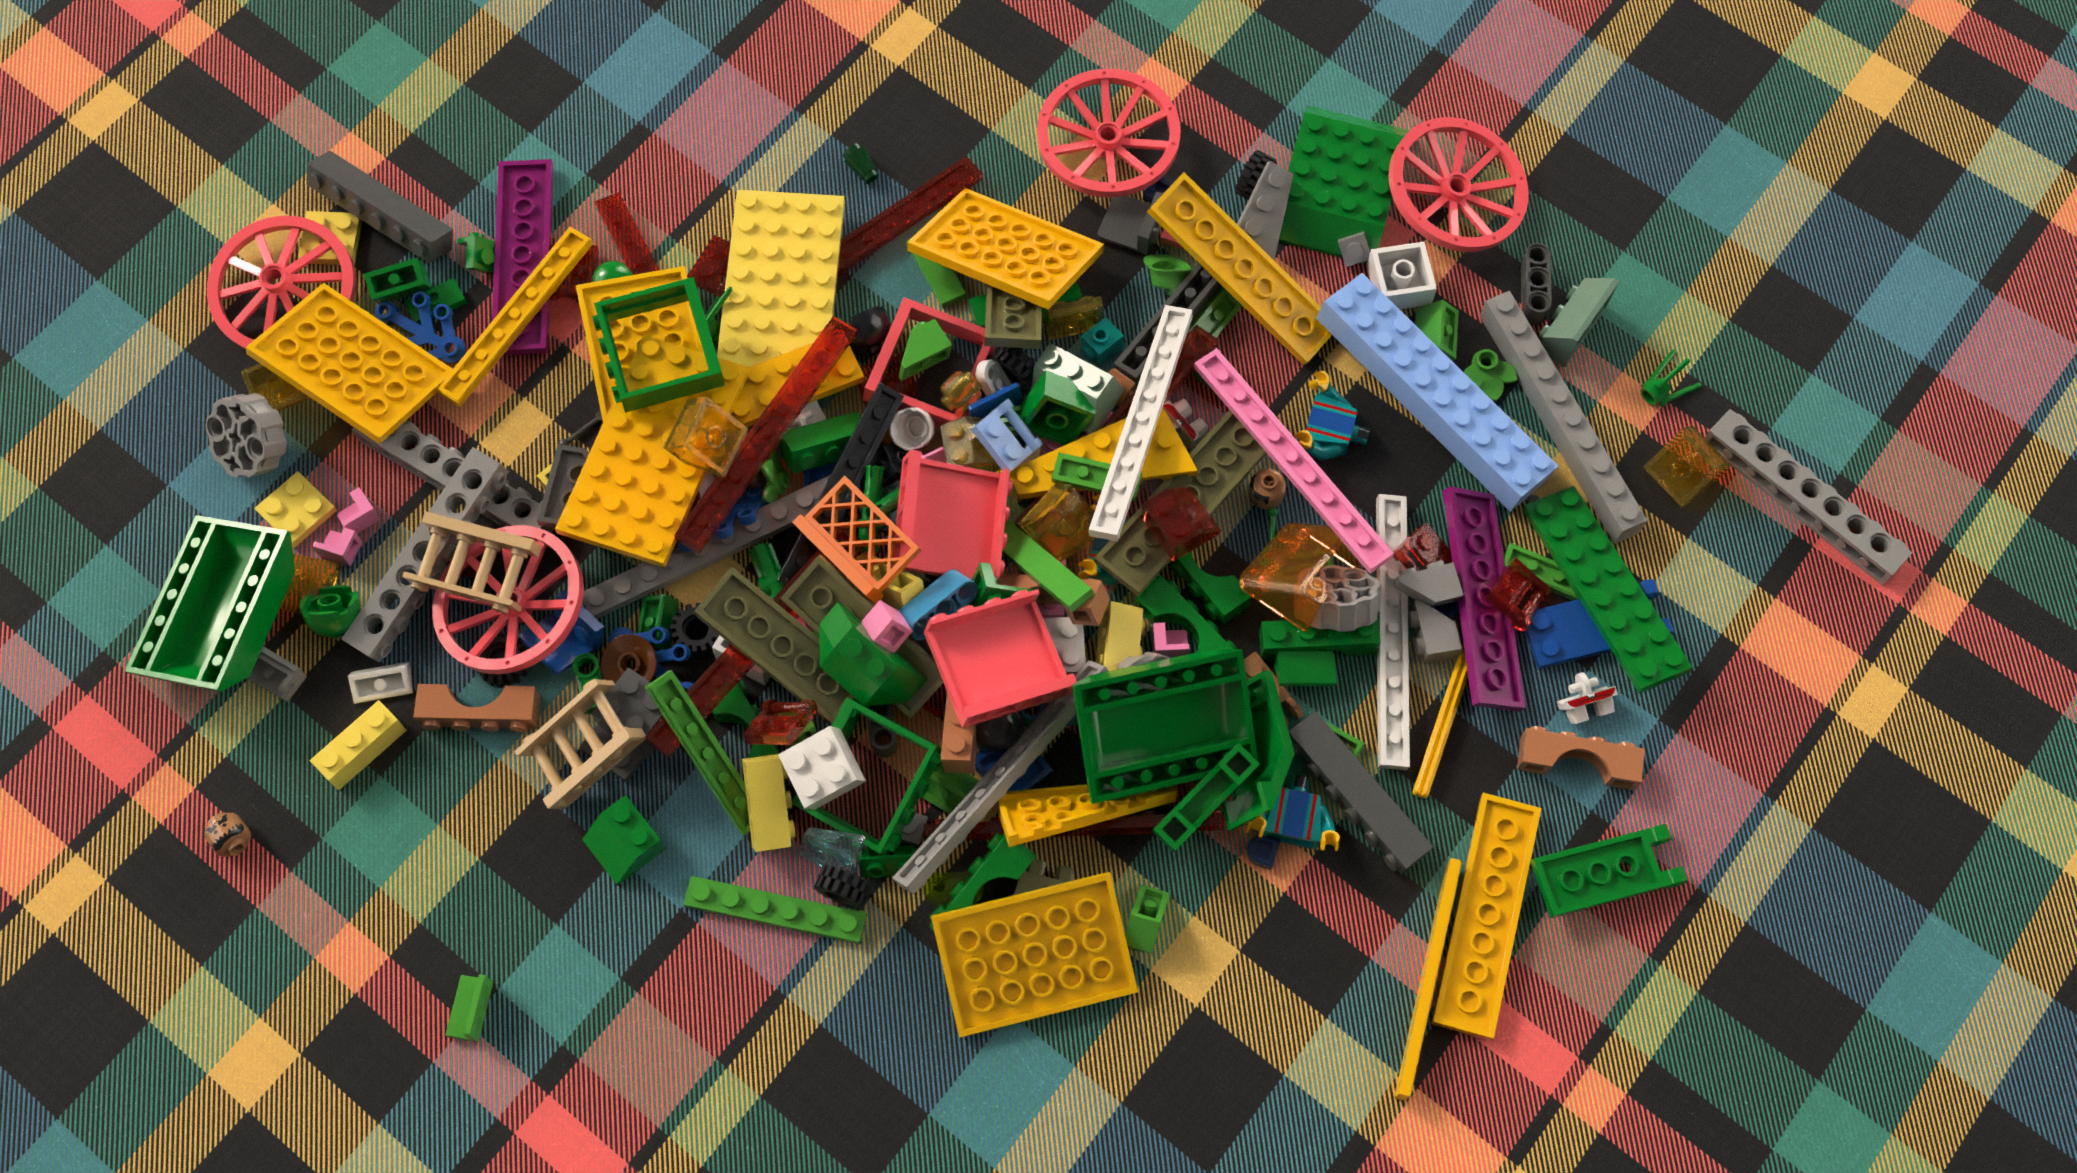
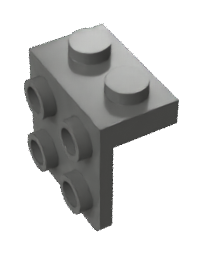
[1098,191,1163,255]

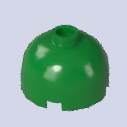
[299,585,361,639]

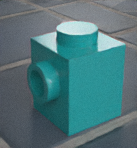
[1080,317,1124,367]

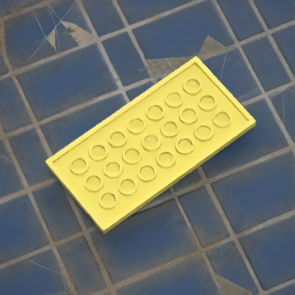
[717,190,845,367]

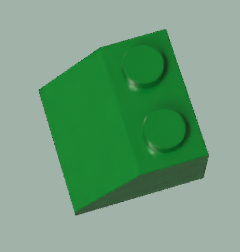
[1020,370,1096,445]
[582,795,666,886]

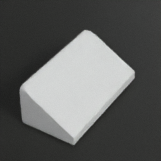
[348,662,413,704]

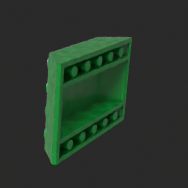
[1279,105,1410,264]
[125,515,296,692]
[1072,649,1258,804]

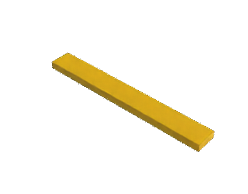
[436,227,593,407]
[1394,858,1462,1101]

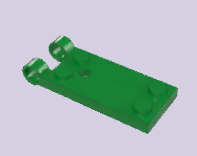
[1530,824,1689,919]

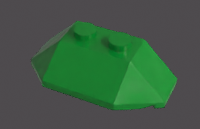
[819,601,928,706]

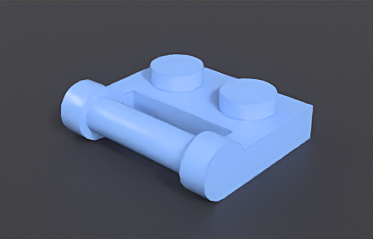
[971,398,1043,472]

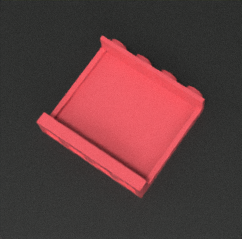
[893,450,1012,580]
[924,589,1077,728]

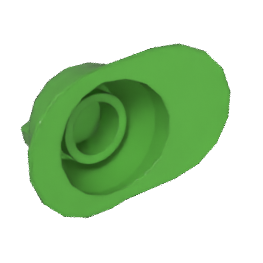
[1143,254,1193,296]

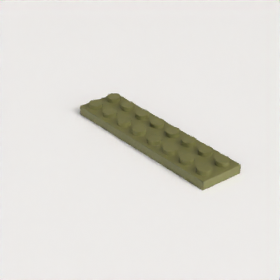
[1094,410,1267,597]

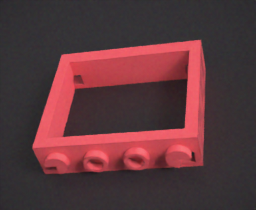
[863,297,997,436]

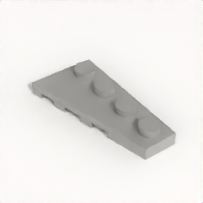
[1237,161,1293,260]

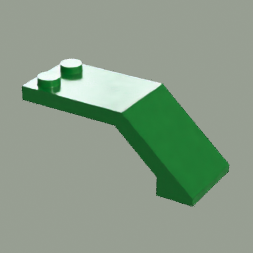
[1221,671,1295,831]

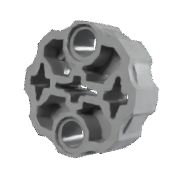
[206,393,287,478]
[1295,565,1381,632]

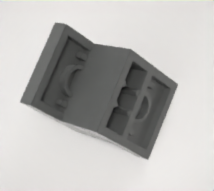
[579,667,664,783]

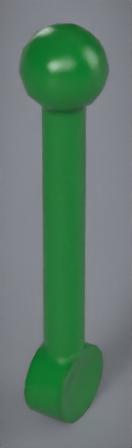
[1266,507,1279,564]

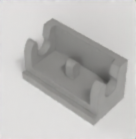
[248,646,307,702]

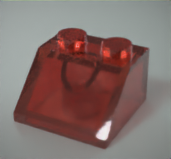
[1141,487,1221,562]

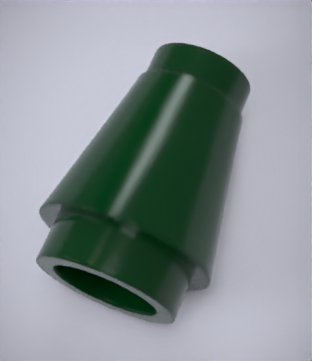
[843,143,879,184]

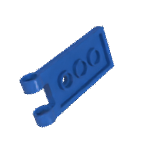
[1520,579,1675,670]

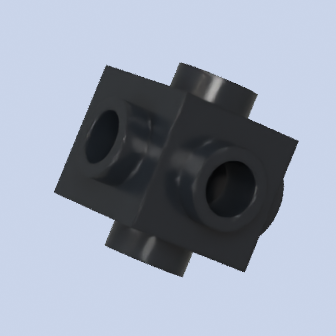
[869,444,906,490]

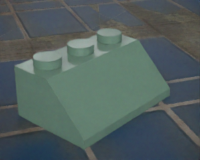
[1538,278,1619,367]
[1031,343,1125,434]

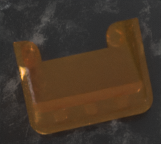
[1239,522,1362,632]

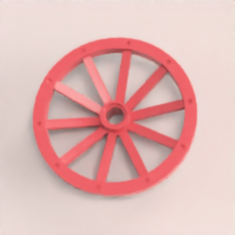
[1037,69,1181,197]
[1389,117,1529,252]
[207,216,357,350]
[432,525,584,674]

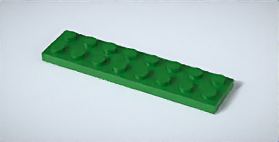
[1523,486,1693,694]

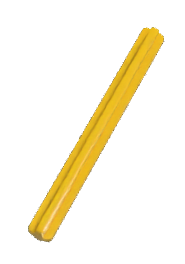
[1412,643,1468,799]

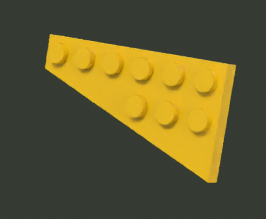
[1009,407,1198,499]
[995,784,1177,847]

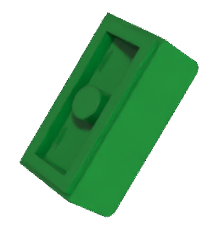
[637,594,678,651]
[1274,651,1337,686]

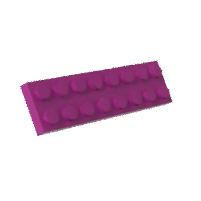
[492,159,554,355]
[1443,486,1526,712]

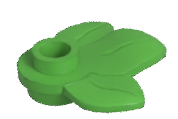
[1464,349,1517,401]
[760,447,790,503]

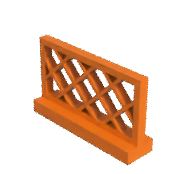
[792,476,922,604]

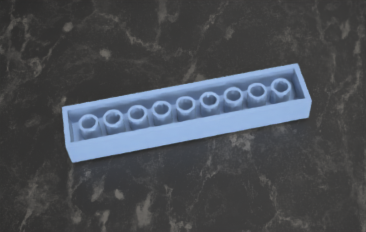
[1316,273,1558,512]

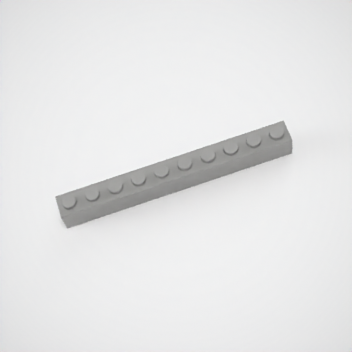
[1480,291,1648,544]

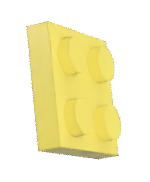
[298,211,362,265]
[254,471,337,548]

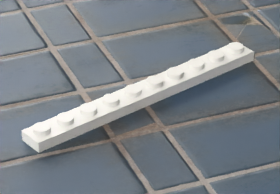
[1089,305,1193,542]
[1376,494,1410,770]

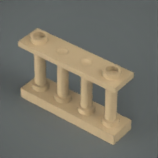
[402,511,542,614]
[514,679,647,809]

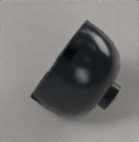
[835,306,891,356]
[976,711,1024,753]

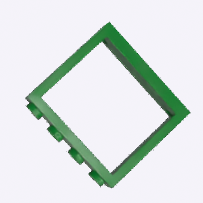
[592,277,725,413]
[792,697,942,855]

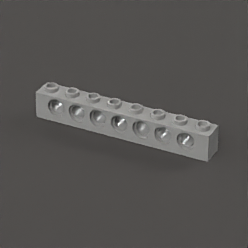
[1702,409,1913,586]
[352,420,555,533]
[342,447,509,663]

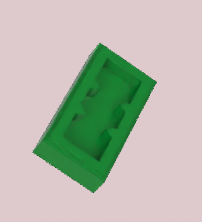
[404,278,467,325]

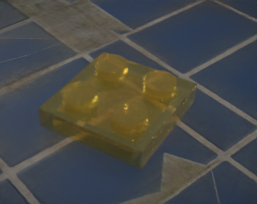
[1046,296,1103,340]
[279,554,341,614]

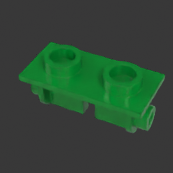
[860,845,920,878]

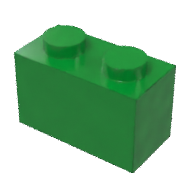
[364,258,432,304]

